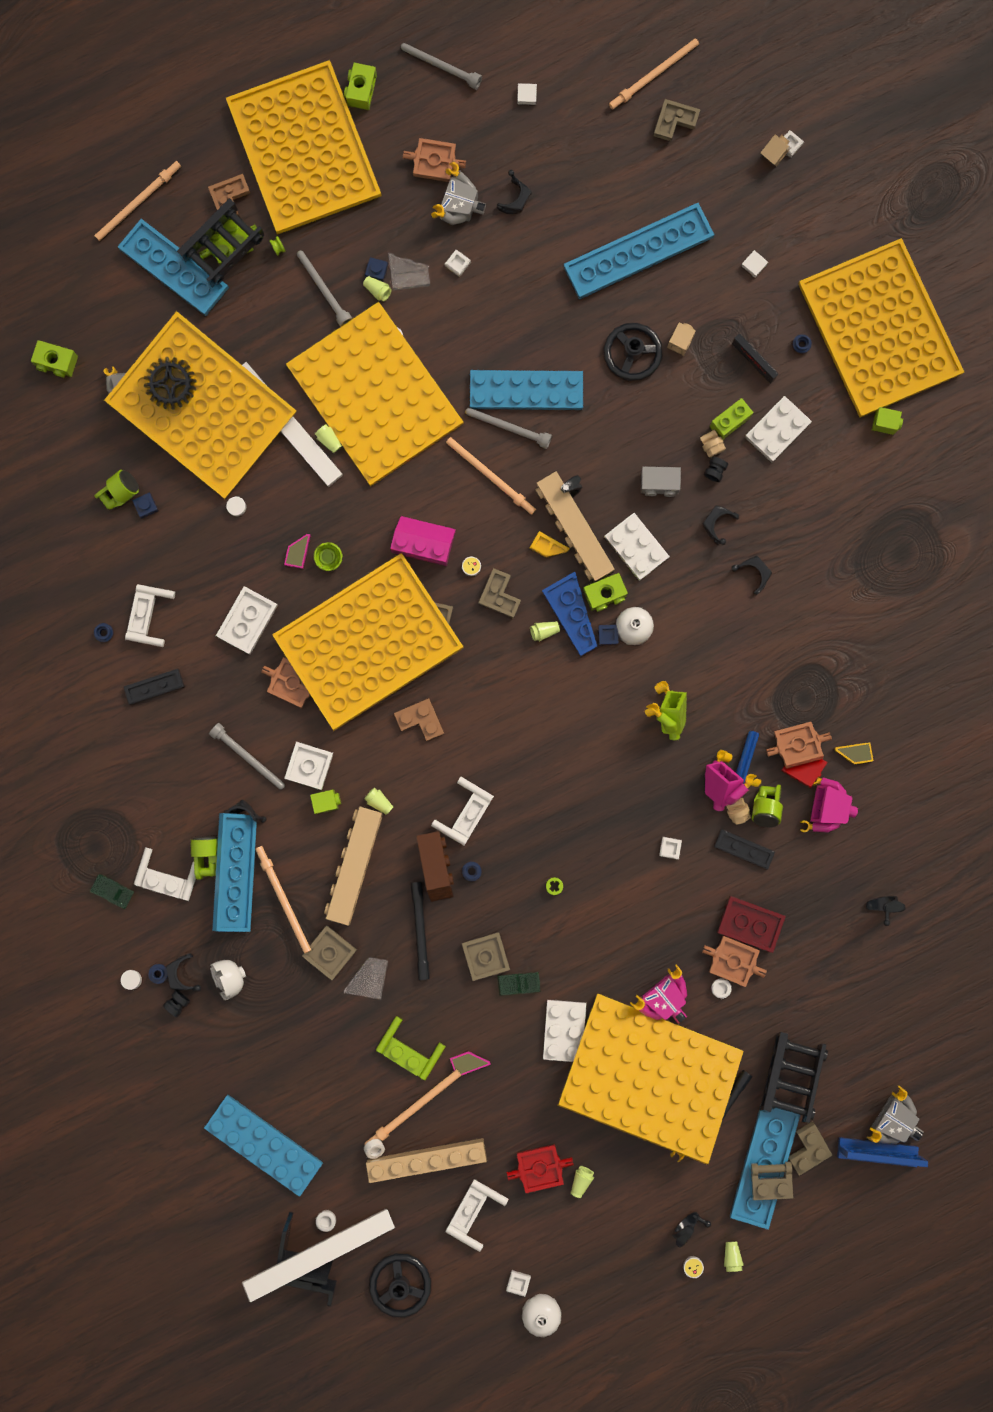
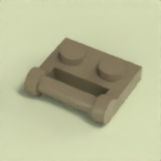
[751,1162,793,1200]

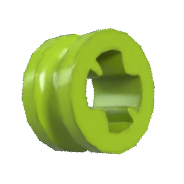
[269,236,286,256]
[546,878,563,895]

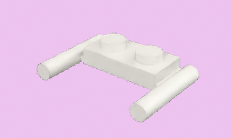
[125,584,175,647]
[431,777,494,846]
[134,847,196,901]
[445,1179,508,1252]

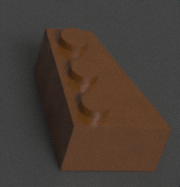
[416,831,454,902]

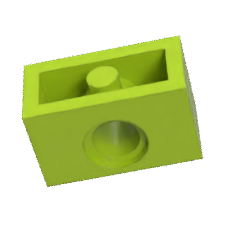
[344,63,377,110]
[31,340,78,378]
[709,398,754,439]
[583,573,628,612]

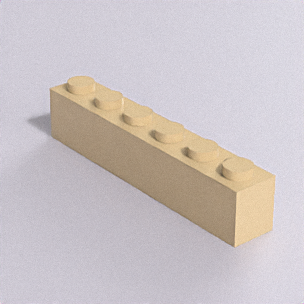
[535,471,615,583]
[324,807,383,925]
[366,1138,487,1183]

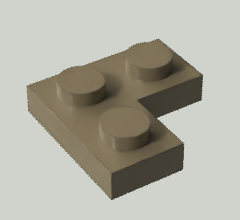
[654,99,700,141]
[479,568,521,618]
[789,1121,832,1176]

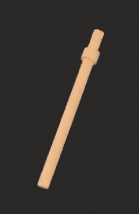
[609,38,699,110]
[94,161,181,241]
[446,437,536,515]
[255,846,311,954]
[365,1069,461,1145]

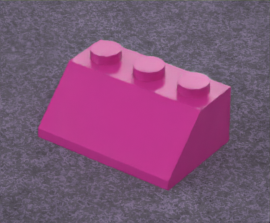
[390,516,456,566]

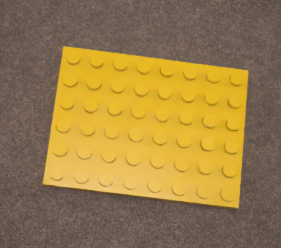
[226,60,382,234]
[798,238,964,418]
[286,302,464,487]
[104,311,297,499]
[272,553,464,731]
[557,994,744,1165]

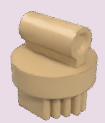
[700,429,726,458]
[727,798,751,825]

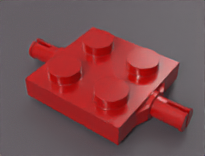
[507,1144,574,1193]

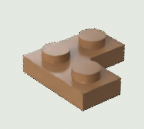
[208,174,250,217]
[394,698,444,741]

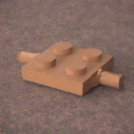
[403,138,466,182]
[261,657,310,708]
[766,722,832,768]
[702,936,767,987]

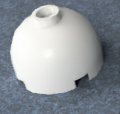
[616,607,654,645]
[210,960,246,1001]
[522,1294,561,1337]

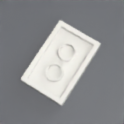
[745,396,812,463]
[604,513,670,581]
[216,586,278,655]
[543,1000,586,1062]

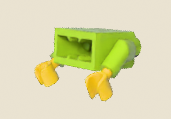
[645,681,687,740]

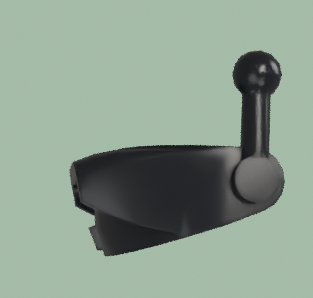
[497,170,532,214]
[561,475,583,498]
[702,505,739,545]
[731,556,772,595]
[224,800,267,823]
[866,896,906,926]
[166,953,201,992]
[672,1212,711,1248]

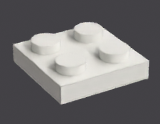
[285,742,334,790]

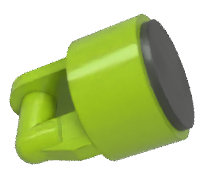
[94,470,139,510]
[752,785,783,828]
[191,836,218,879]

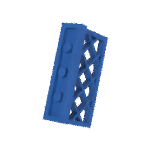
[837,1137,928,1167]

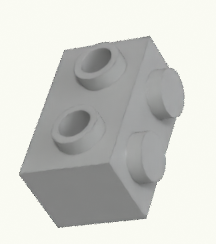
[641,467,681,497]

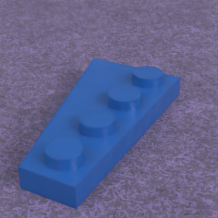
[542,572,597,657]

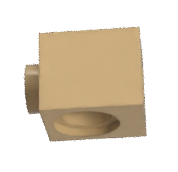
[761,135,791,167]
[667,322,696,356]

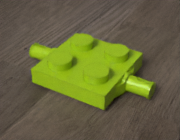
[198,220,257,265]

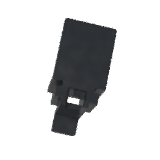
[277,1212,337,1306]

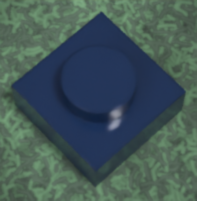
[365,257,388,282]
[132,492,159,519]
[598,625,619,645]

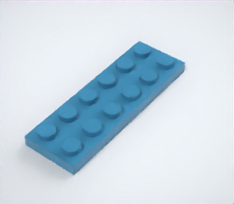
[118,219,229,316]
[470,370,583,410]
[212,813,257,932]
[204,1095,323,1197]
[730,1105,800,1230]

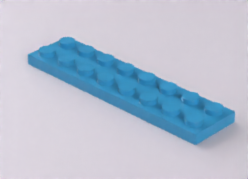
[563,203,714,299]

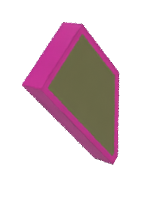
[284,534,311,569]
[450,1051,491,1075]

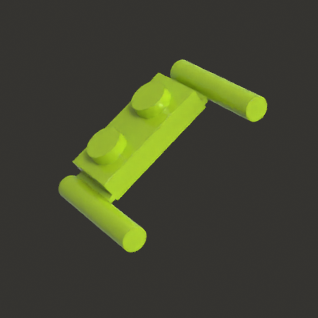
[376,1016,446,1080]

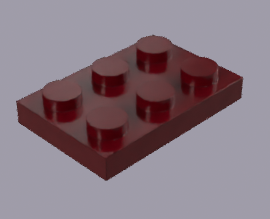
[717,896,786,953]

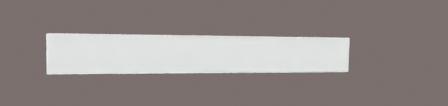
[242,362,343,487]
[242,1209,395,1302]

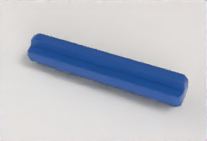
[736,731,759,784]

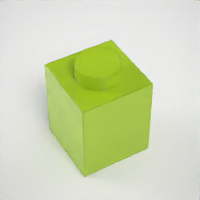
[872,407,903,435]
[310,790,341,814]

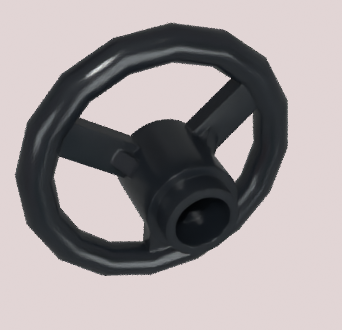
[603,323,663,381]
[369,1253,431,1318]

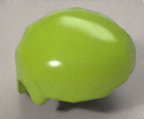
[314,542,343,571]

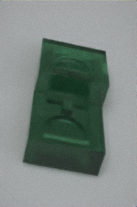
[90,873,134,909]
[497,972,541,996]

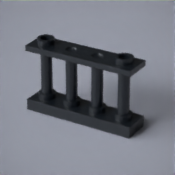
[177,198,264,288]
[760,1032,828,1123]

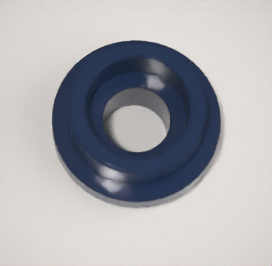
[792,334,812,353]
[94,623,113,642]
[462,862,481,881]
[148,964,168,984]

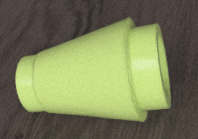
[363,276,392,301]
[315,424,342,453]
[530,621,560,642]
[364,788,393,815]
[571,1166,594,1198]
[724,1241,744,1272]

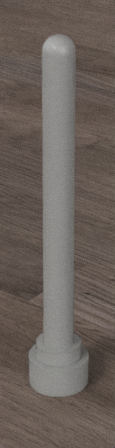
[400,43,482,90]
[297,251,353,327]
[465,408,552,449]
[209,723,285,789]

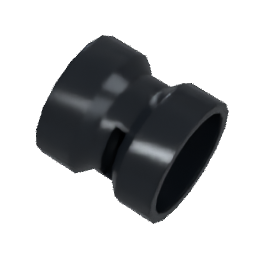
[703,457,729,482]
[163,990,190,1017]

